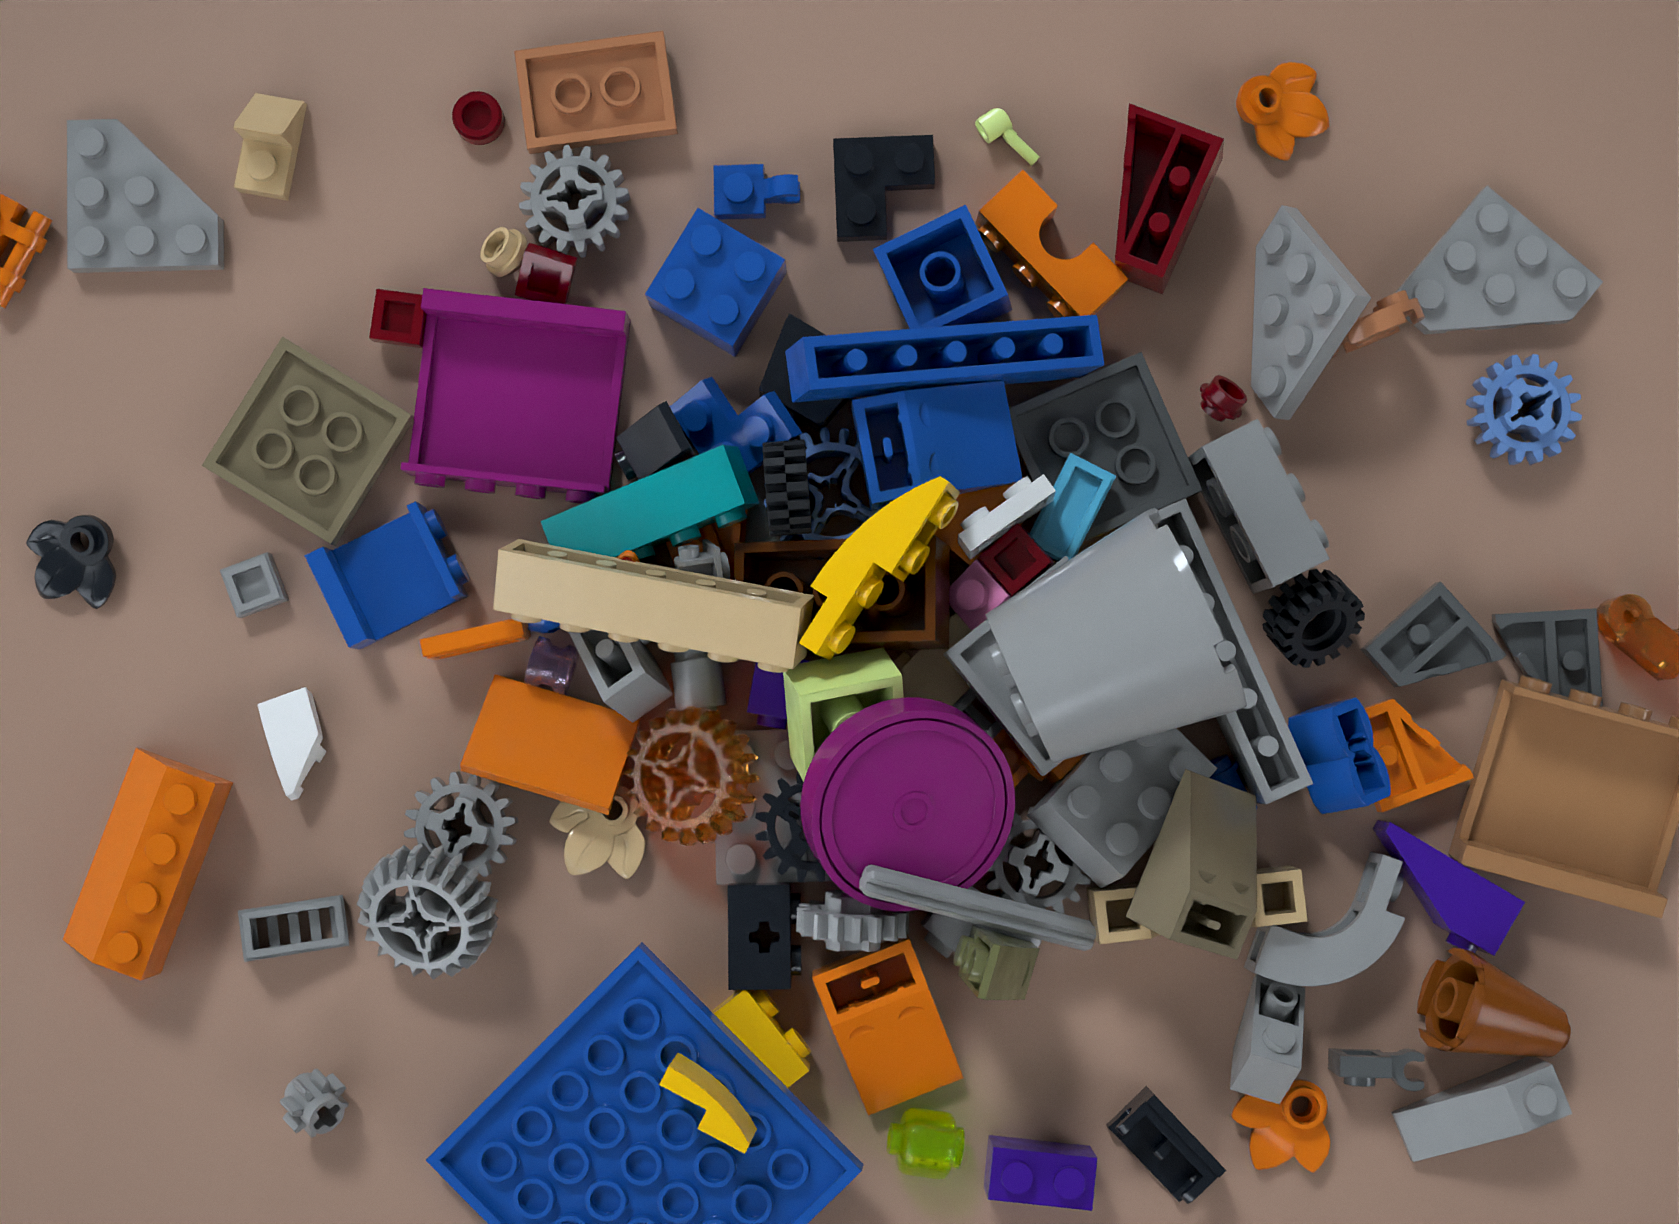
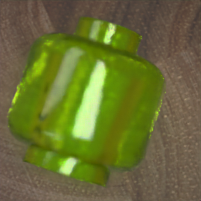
[886,1108,965,1179]

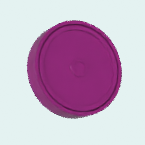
[800,697,1015,911]

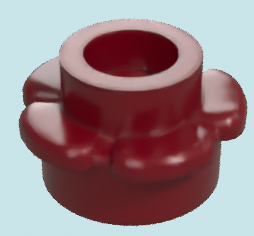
[1200,375,1247,422]

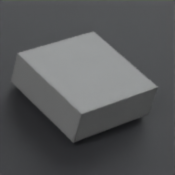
[220,552,289,618]

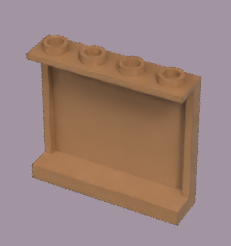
[1448,675,1679,918]

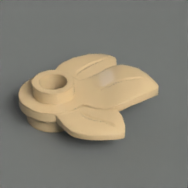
[549,785,646,879]

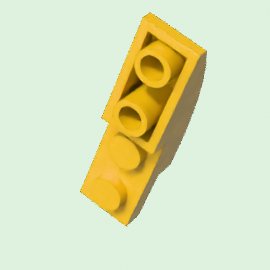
[799,476,960,660]

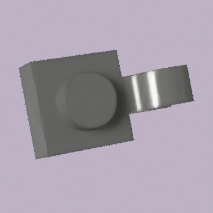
[1328,1048,1425,1091]

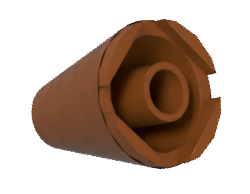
[1417,948,1571,1058]

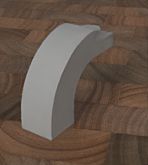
[1244,852,1405,986]

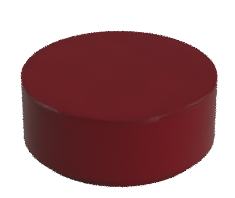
[452,91,505,145]

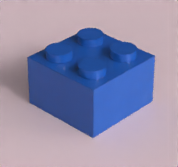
[873,205,1012,329]
[645,208,787,357]

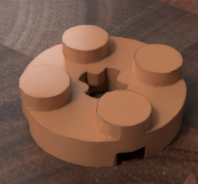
[1332,290,1425,358]

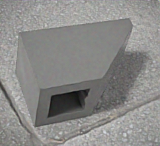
[1230,974,1305,1104]

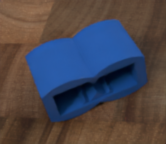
[1288,697,1391,814]

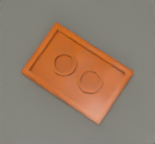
[460,674,640,815]

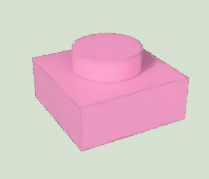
[949,559,1013,631]

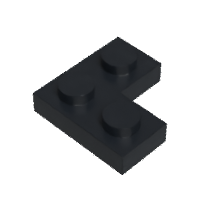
[833,135,935,242]

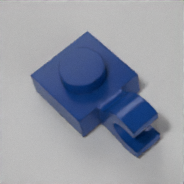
[713,164,800,220]

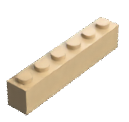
[493,539,814,673]

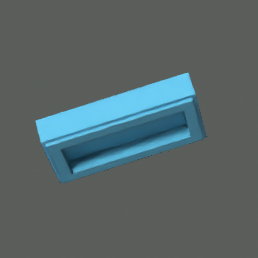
[1029,453,1116,562]

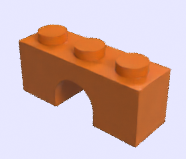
[976,170,1128,318]

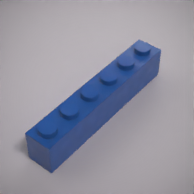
[785,315,1104,403]

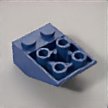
[852,380,1022,510]

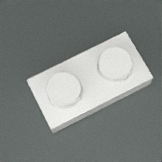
[958,474,1056,559]

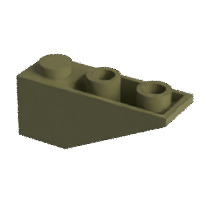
[953,925,1040,1000]

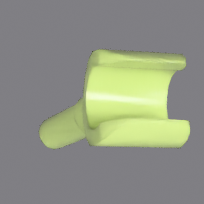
[975,108,1040,166]

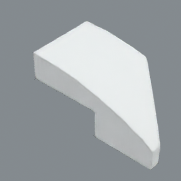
[257,687,327,801]

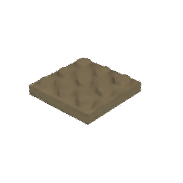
[202,337,414,546]

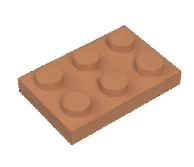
[514,31,678,154]

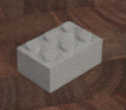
[1188,419,1330,594]
[1026,728,1218,888]

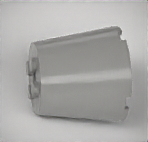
[985,507,1247,763]

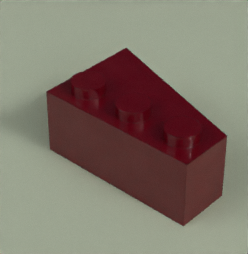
[1115,103,1224,295]

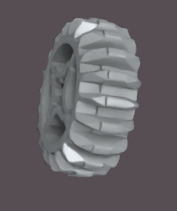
[357,842,499,980]

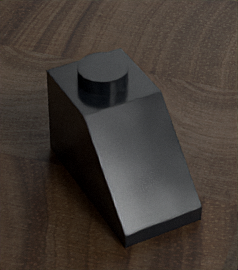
[614,401,695,481]

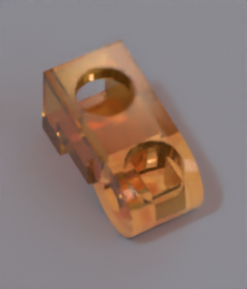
[1597,594,1679,681]

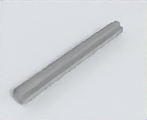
[859,865,1096,951]

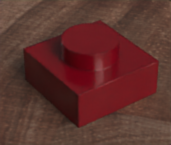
[515,243,578,304]
[369,289,427,348]
[979,523,1054,596]

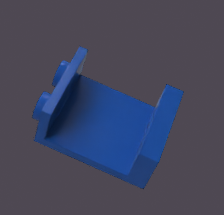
[304,501,470,649]

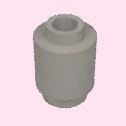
[670,650,727,721]

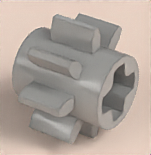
[280,1069,349,1138]

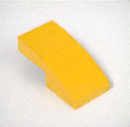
[659,1053,757,1154]

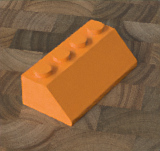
[62,748,233,981]

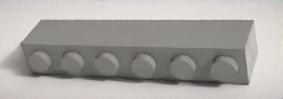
[1158,498,1313,805]

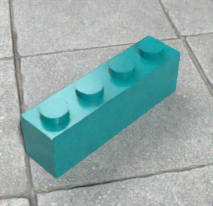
[540,445,760,562]

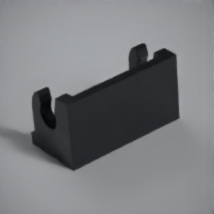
[1106,1086,1227,1204]

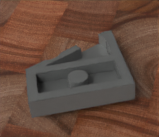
[1492,608,1603,706]

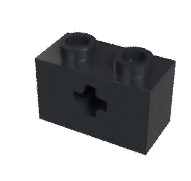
[728,882,802,990]

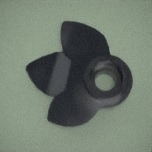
[26,515,116,609]

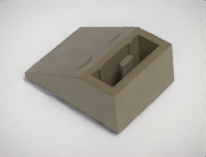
[1126,769,1257,960]

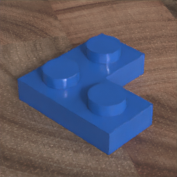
[670,377,802,475]

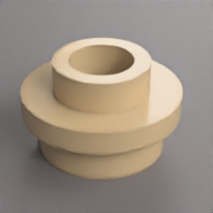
[480,227,527,277]

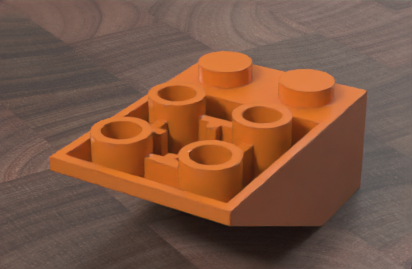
[812,934,964,1116]

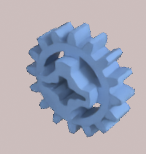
[1466,354,1582,465]

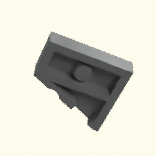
[1360,581,1506,687]

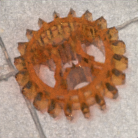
[622,706,761,846]

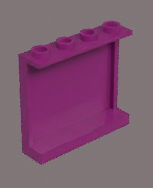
[400,288,631,504]

